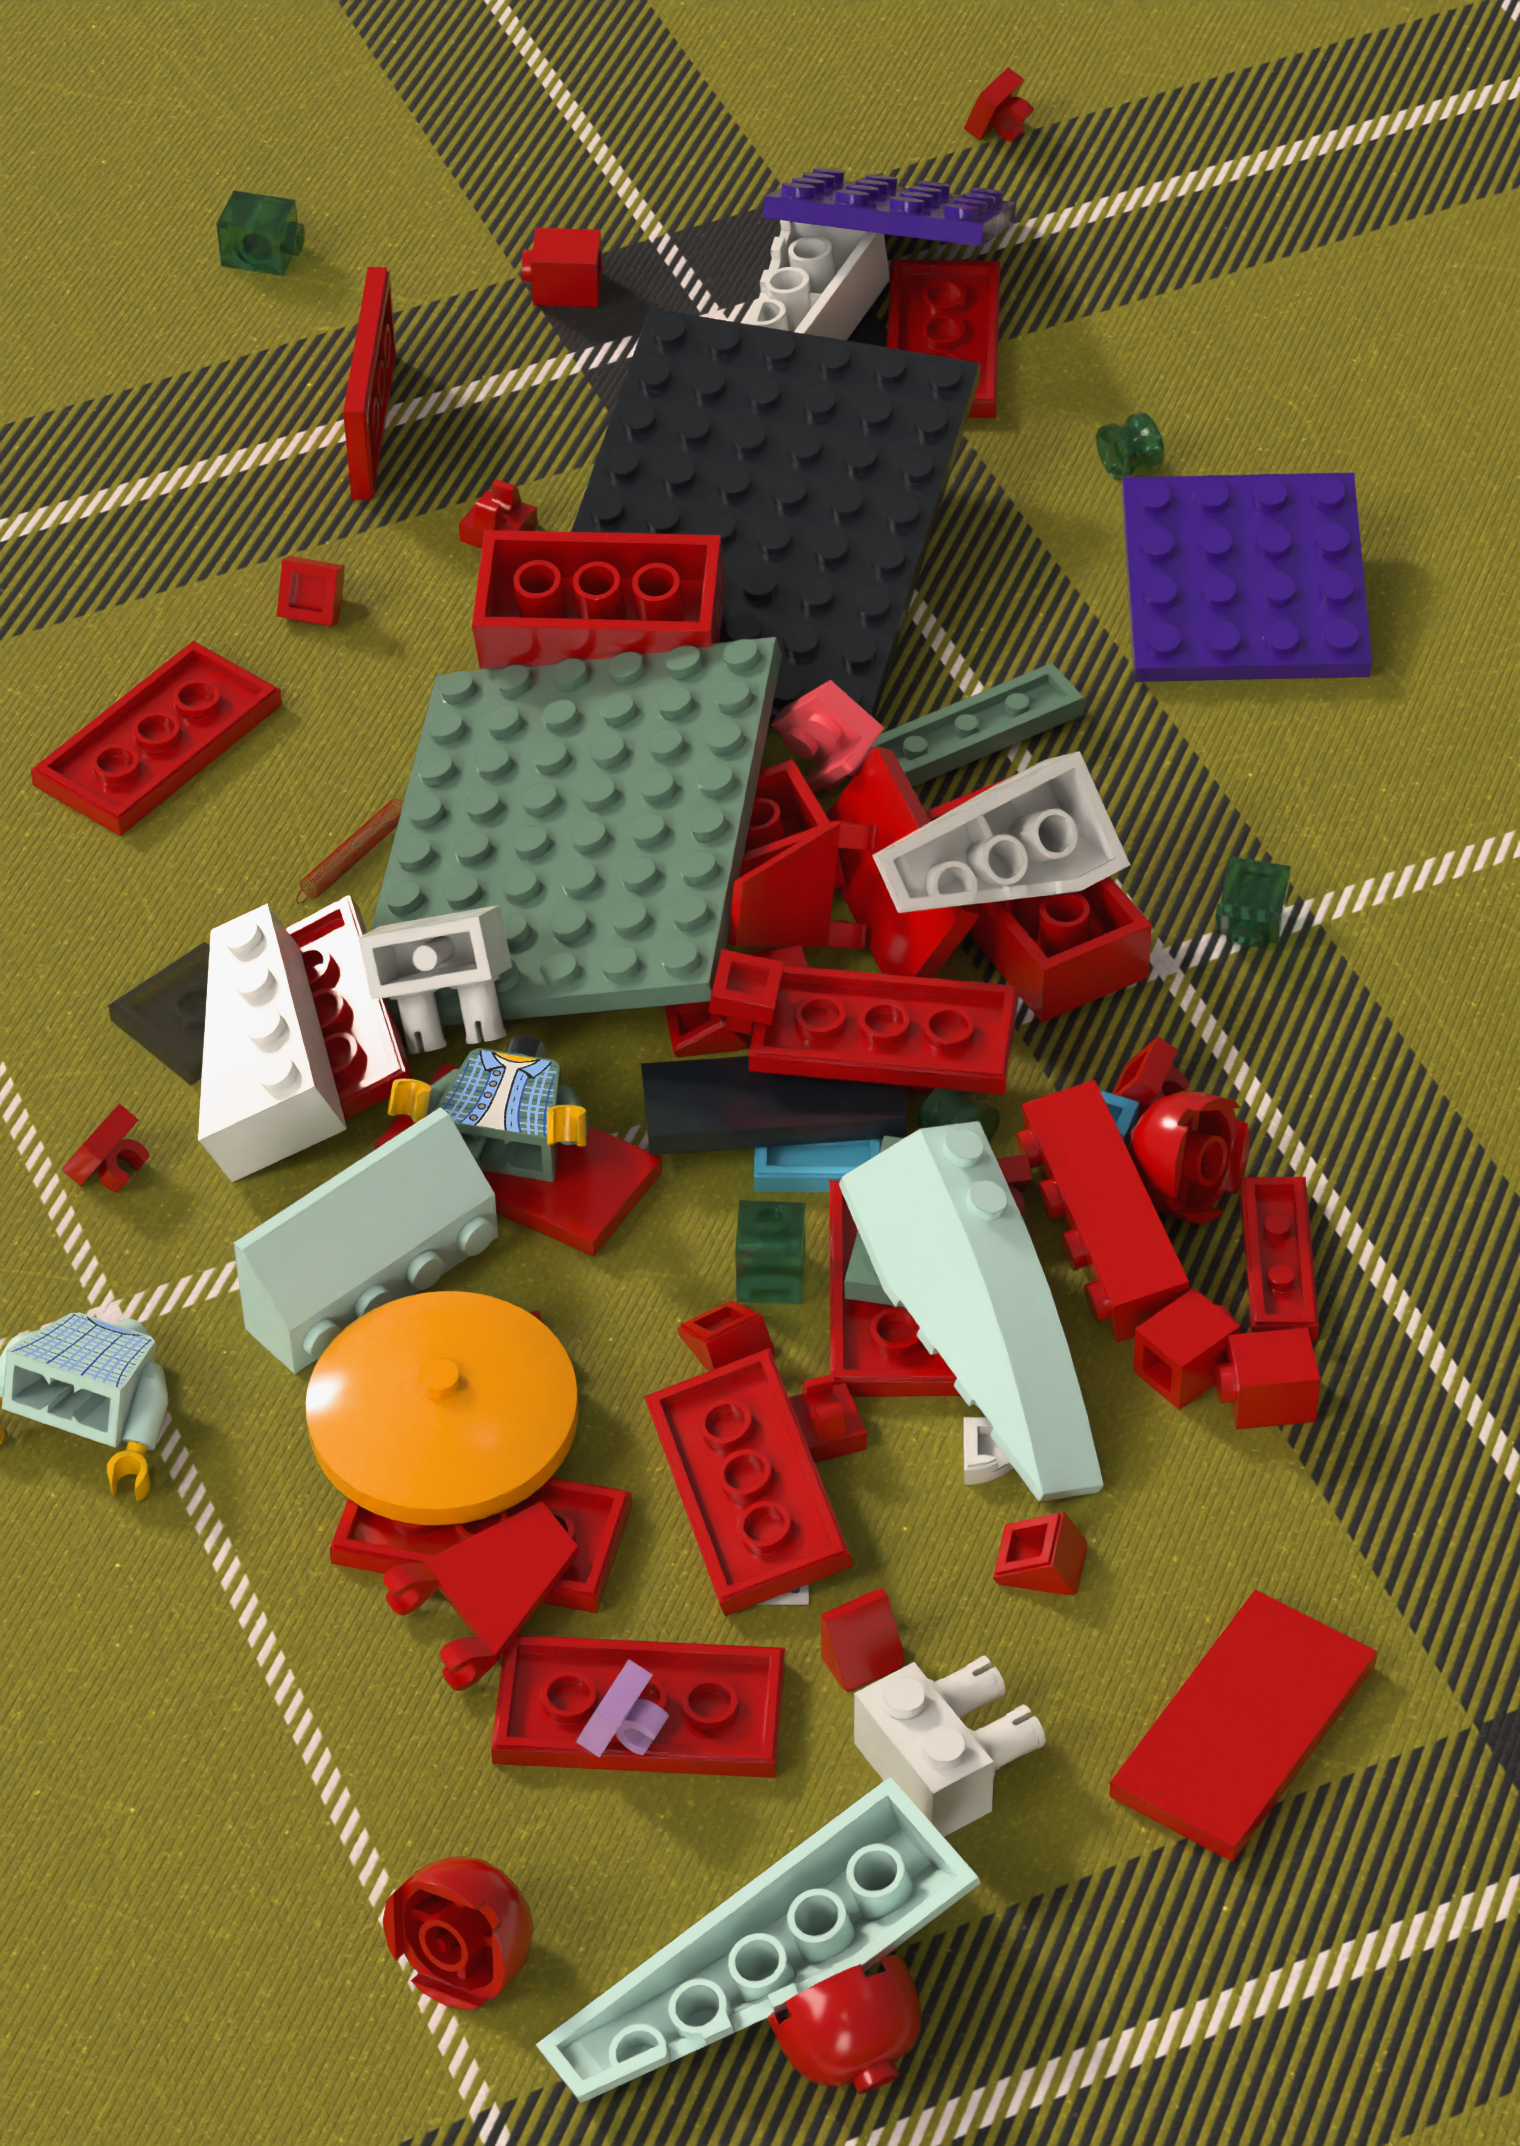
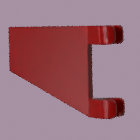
[728,820,878,949]
[383,1501,579,1691]

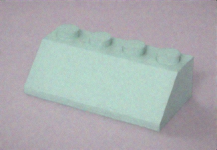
[234,1107,498,1374]

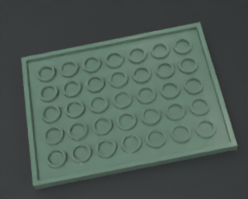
[371,637,782,1030]

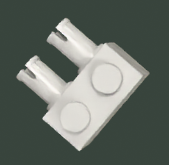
[358,905,512,1054]
[854,1656,1046,1837]

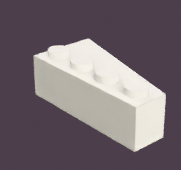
[746,220,890,341]
[198,904,347,1182]

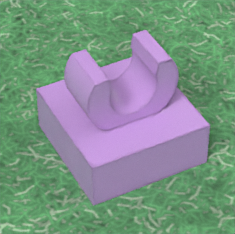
[576,1659,669,1758]

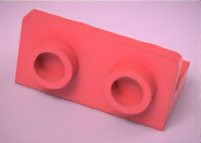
[771,680,885,793]

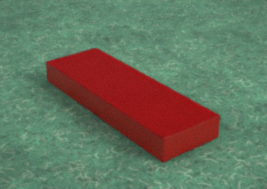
[1239,1177,1319,1341]

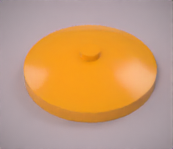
[306,1291,579,1525]

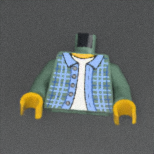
[387,1035,590,1182]

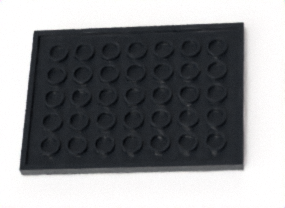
[571,308,980,728]

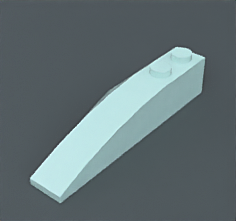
[839,1121,1104,1502]
[536,1776,980,2103]

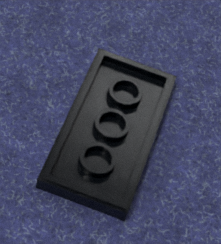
[641,1056,907,1155]

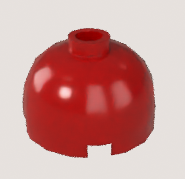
[1127,1090,1250,1225]
[382,1856,534,2010]
[768,1955,921,2094]

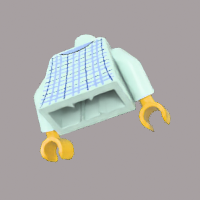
[0,1313,168,1501]

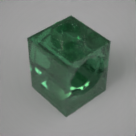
[216,190,305,276]
[735,1200,806,1304]

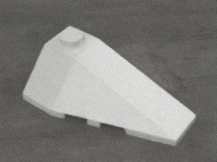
[872,751,1130,913]

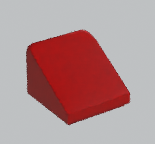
[665,1001,749,1058]
[677,1300,775,1371]
[993,1512,1087,1595]
[821,1588,904,1692]

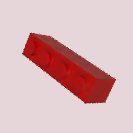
[1016,1080,1190,1343]

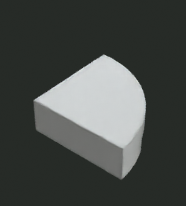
[963,1417,1014,1485]

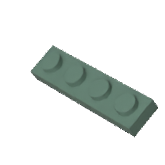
[872,663,1084,787]

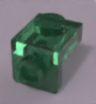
[1215,857,1291,947]

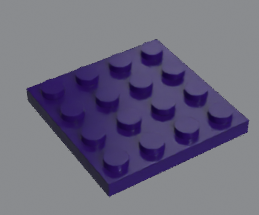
[763,168,1017,246]
[1121,473,1372,682]

